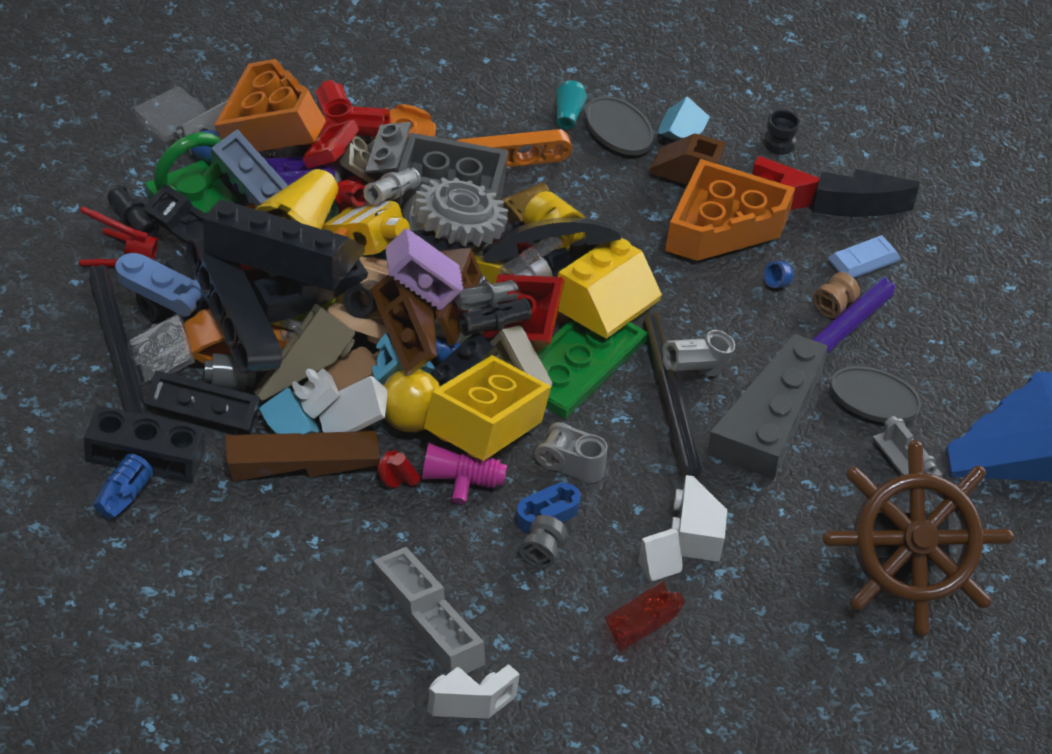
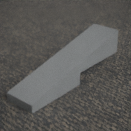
[373,547,486,674]

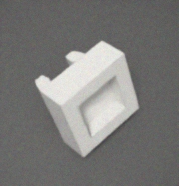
[291,368,340,419]

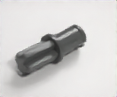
[453,280,519,311]

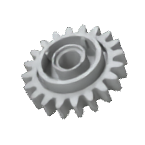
[412,177,508,247]

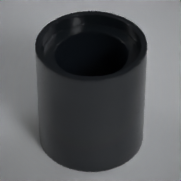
[343,280,378,318]

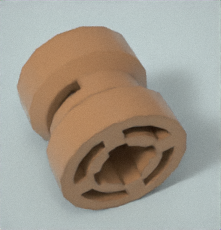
[813,272,861,318]

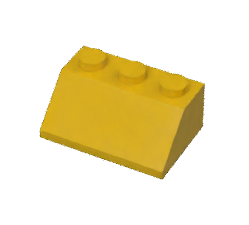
[557,238,662,339]

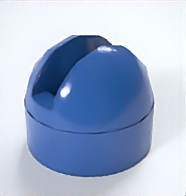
[764,261,794,288]

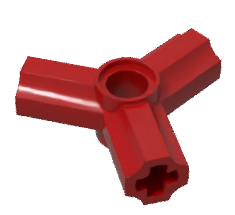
[297,80,391,155]

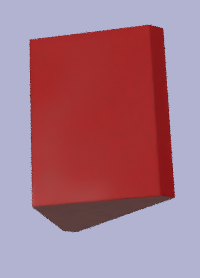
[483,274,565,353]

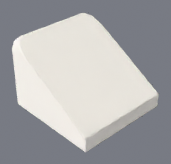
[638,528,683,581]

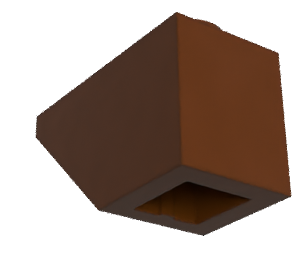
[649,133,726,185]

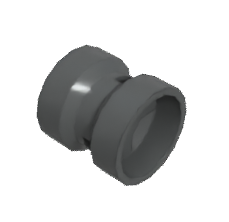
[519,515,567,568]

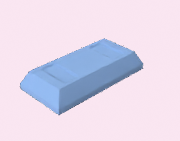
[827,235,901,278]

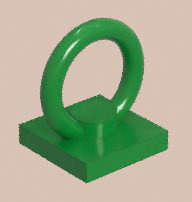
[145,132,238,214]

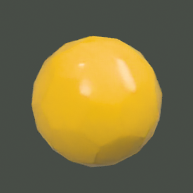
[383,369,440,433]

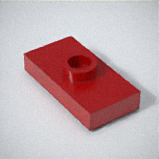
[303,120,359,169]

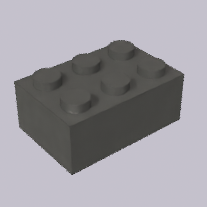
[398,132,508,207]

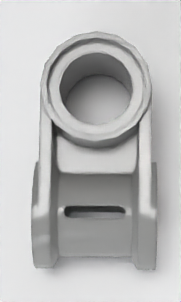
[534,422,608,483]

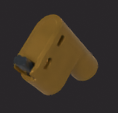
[501,182,550,229]

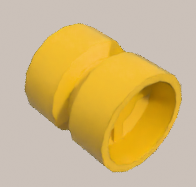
[524,191,585,250]

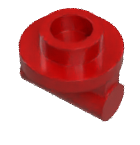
[378,451,420,488]

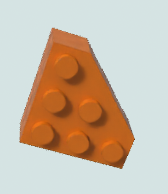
[214,59,326,152]
[665,159,795,261]

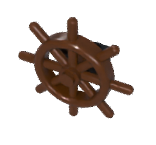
[822,440,1014,636]

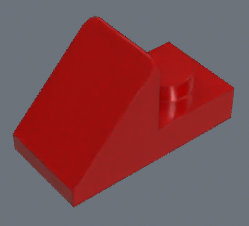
[752,156,820,210]

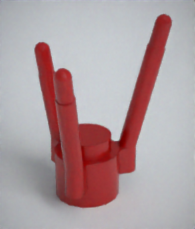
[79,207,158,267]

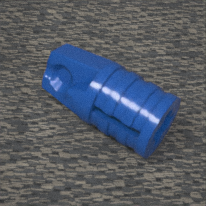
[93,454,153,520]

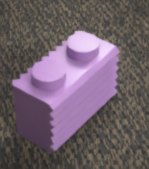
[386,229,463,310]

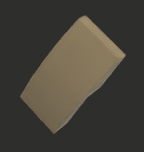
[338,136,376,183]

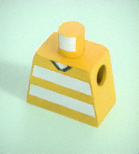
[323,200,410,255]

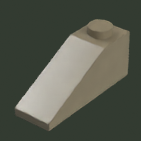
[253,303,355,400]

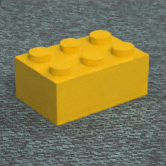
[424,355,551,461]

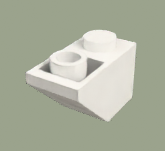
[671,475,727,562]

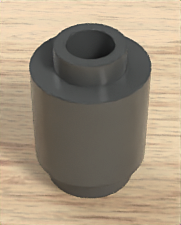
[204,353,256,391]

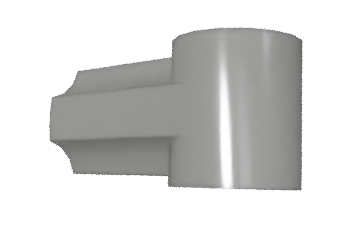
[662,330,735,377]

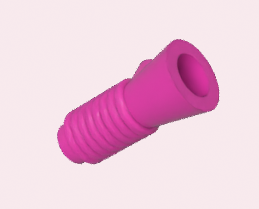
[422,443,507,505]

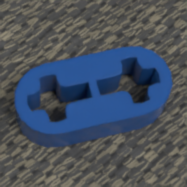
[516,483,581,533]

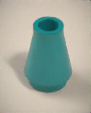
[556,80,587,129]

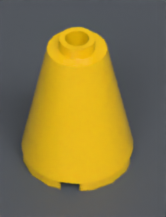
[255,169,338,229]

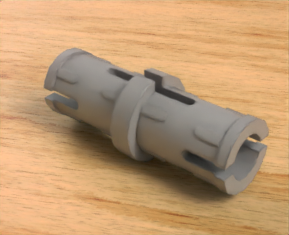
[364,167,421,205]

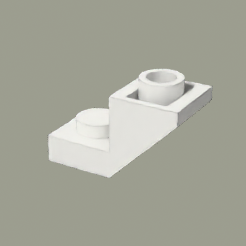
[427,664,519,719]

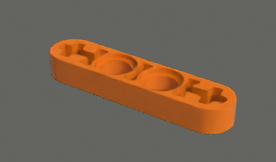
[456,130,573,167]

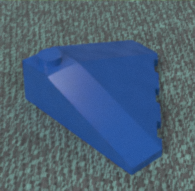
[946,371,1052,482]

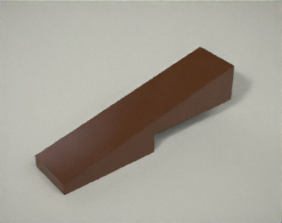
[225,431,381,482]

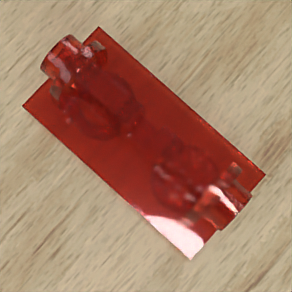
[605,581,685,651]

